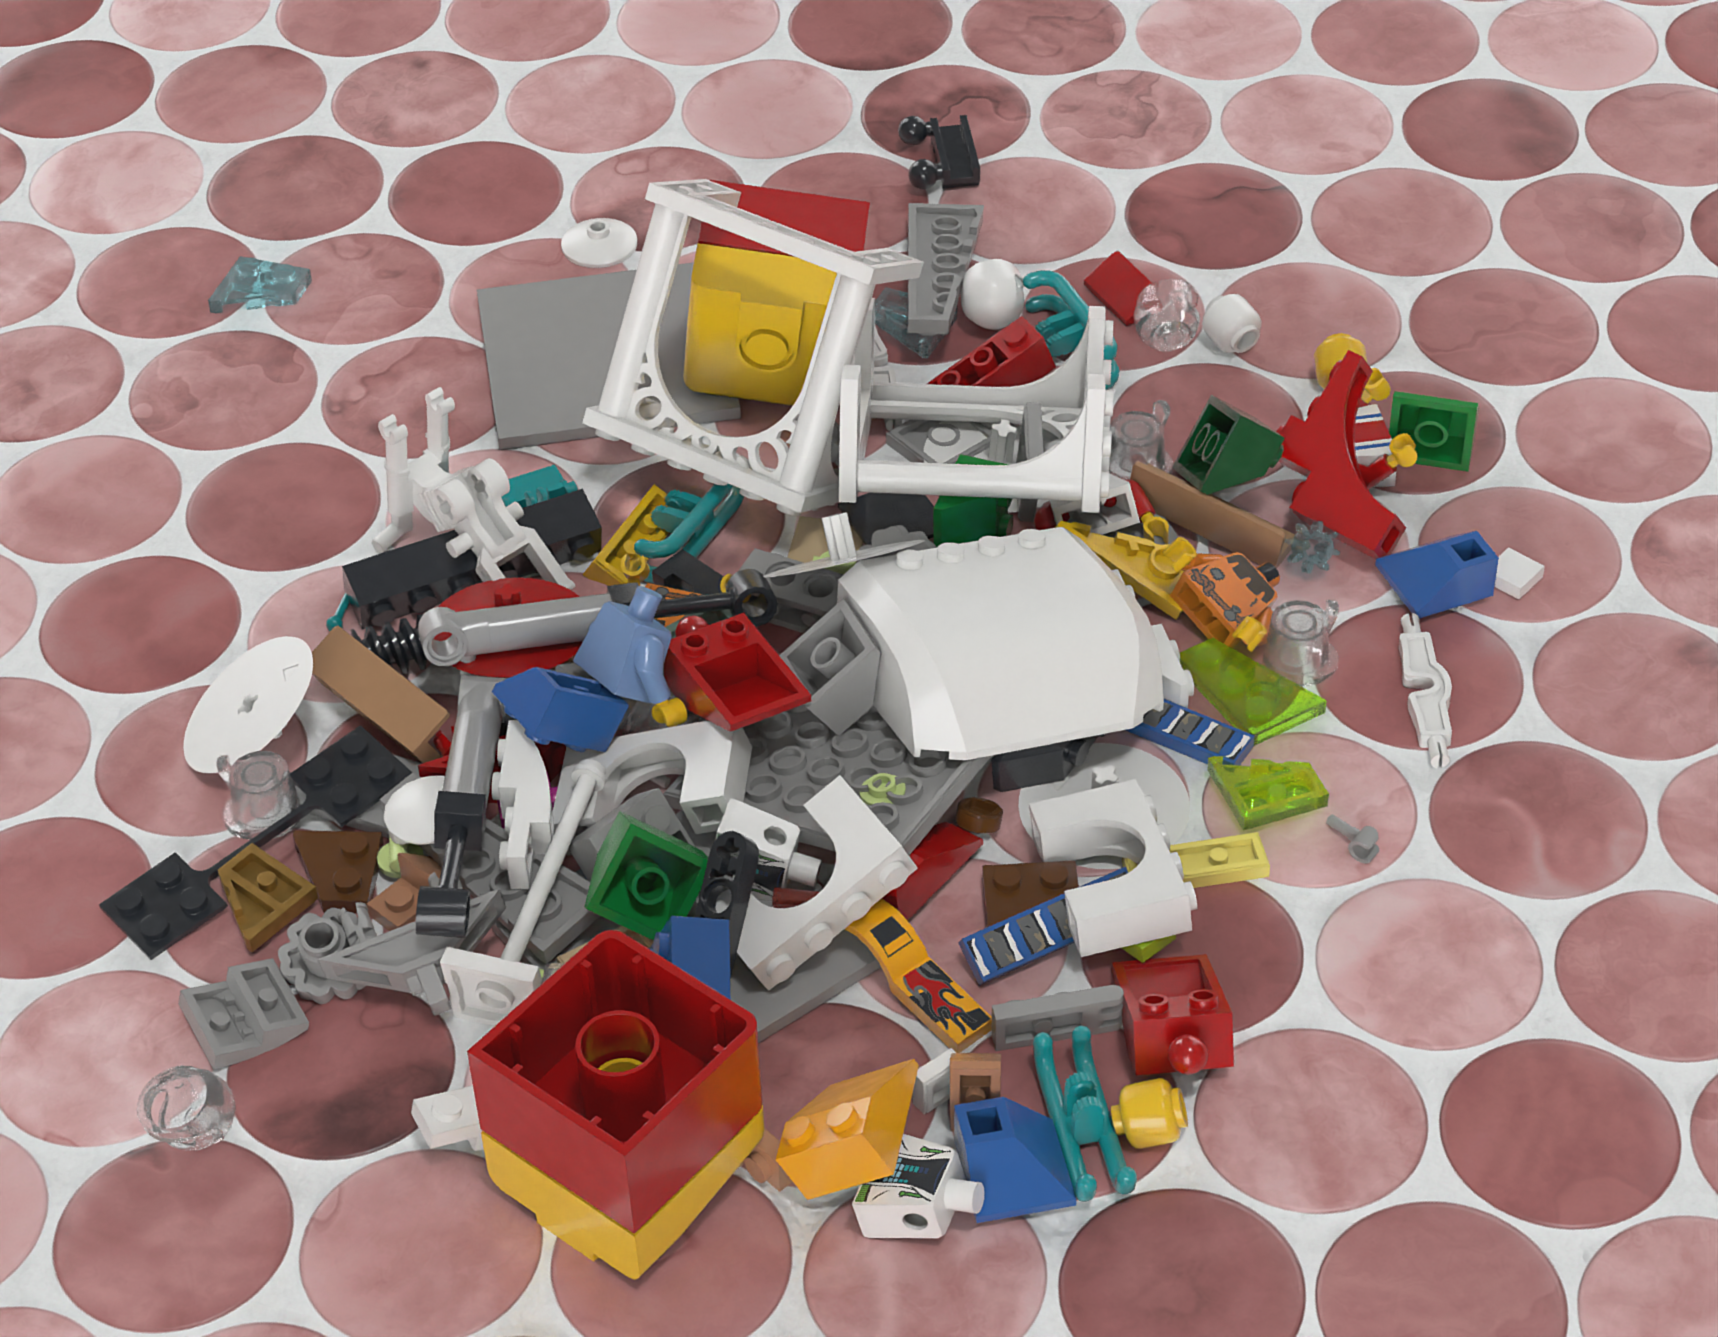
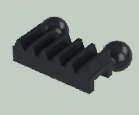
[898,115,980,189]

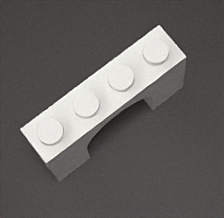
[553,721,752,856]
[695,775,918,991]
[1029,779,1197,957]

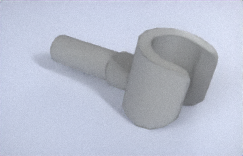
[1326,814,1379,864]

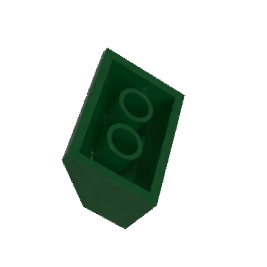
[1172,395,1285,495]

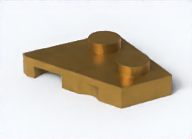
[218,843,319,952]

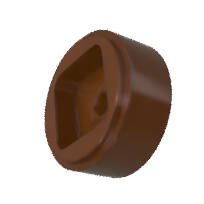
[955,797,1003,834]

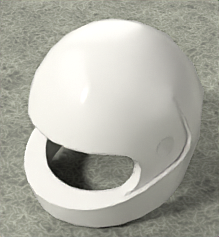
[960,259,1024,330]

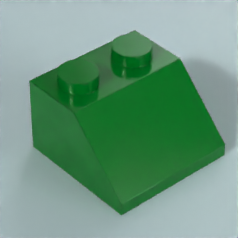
[1389,391,1479,472]
[933,454,1014,548]
[584,811,709,941]

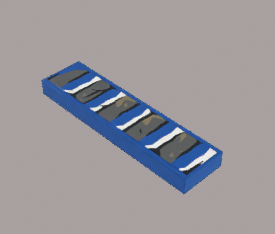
[1125,699,1255,775]
[958,867,1129,986]

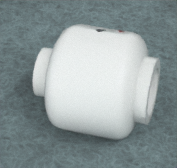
[1202,294,1262,353]

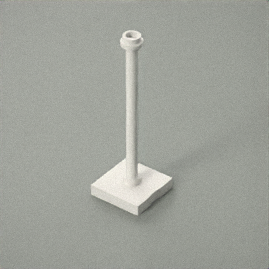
[440,759,606,1026]

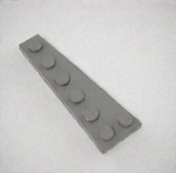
[908,203,984,336]
[380,772,600,964]

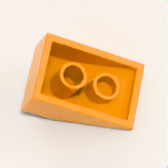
[775,1059,919,1200]

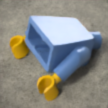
[573,586,688,727]

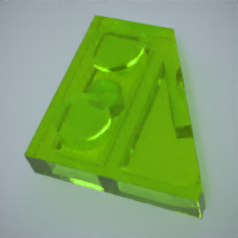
[1207,756,1329,831]

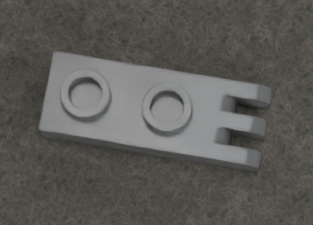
[992,985,1124,1051]

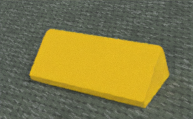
[582,484,669,586]

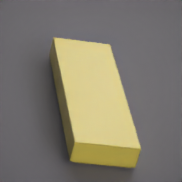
[1122,832,1270,888]

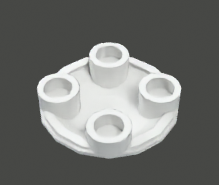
[384,775,445,845]

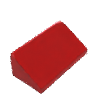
[1084,251,1160,326]

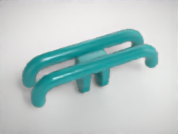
[1023,270,1120,390]
[634,449,744,583]
[1033,1025,1137,1202]

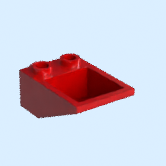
[664,613,811,732]
[1112,954,1234,1076]

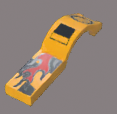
[845,899,992,1053]

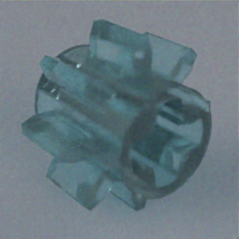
[1285,520,1340,574]

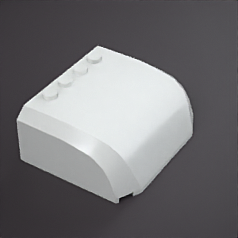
[837,527,1164,760]

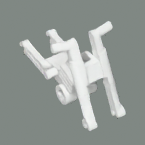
[372,387,575,590]

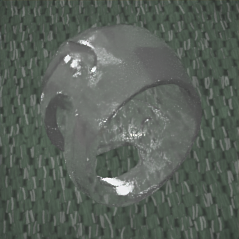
[1134,279,1200,352]
[137,1065,236,1151]

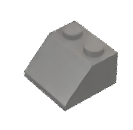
[779,598,881,736]

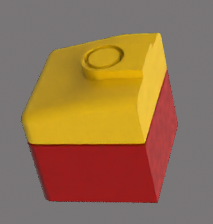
[683,180,870,406]
[467,930,765,1280]

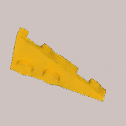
[1056,520,1184,620]

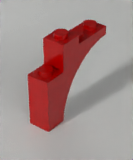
[1276,350,1407,559]

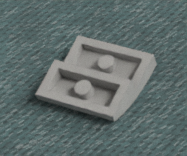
[178,958,309,1069]

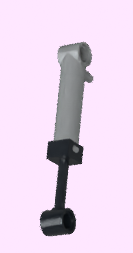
[418,569,778,676]
[415,675,508,938]

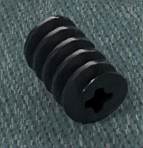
[350,614,439,674]

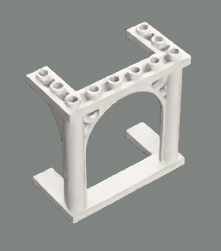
[582,179,924,516]
[839,298,1114,513]

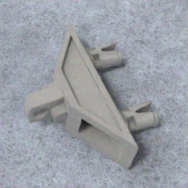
[317,872,506,1016]

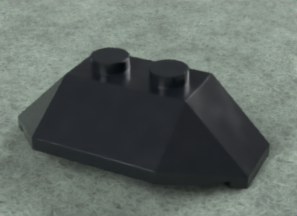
[991,733,1107,792]

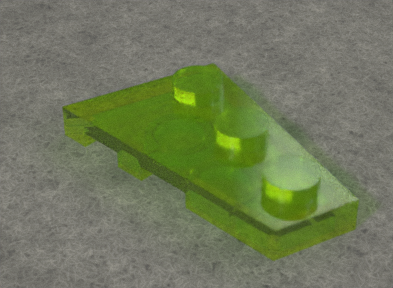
[1179,638,1327,746]

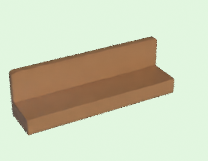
[1130,461,1297,569]
[312,626,450,763]

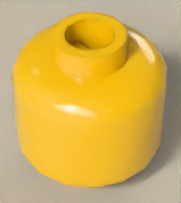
[1314,333,1367,389]
[1111,1078,1188,1149]

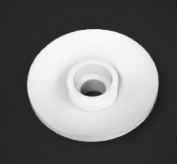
[561,218,637,268]

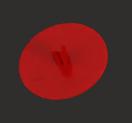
[433,578,583,677]

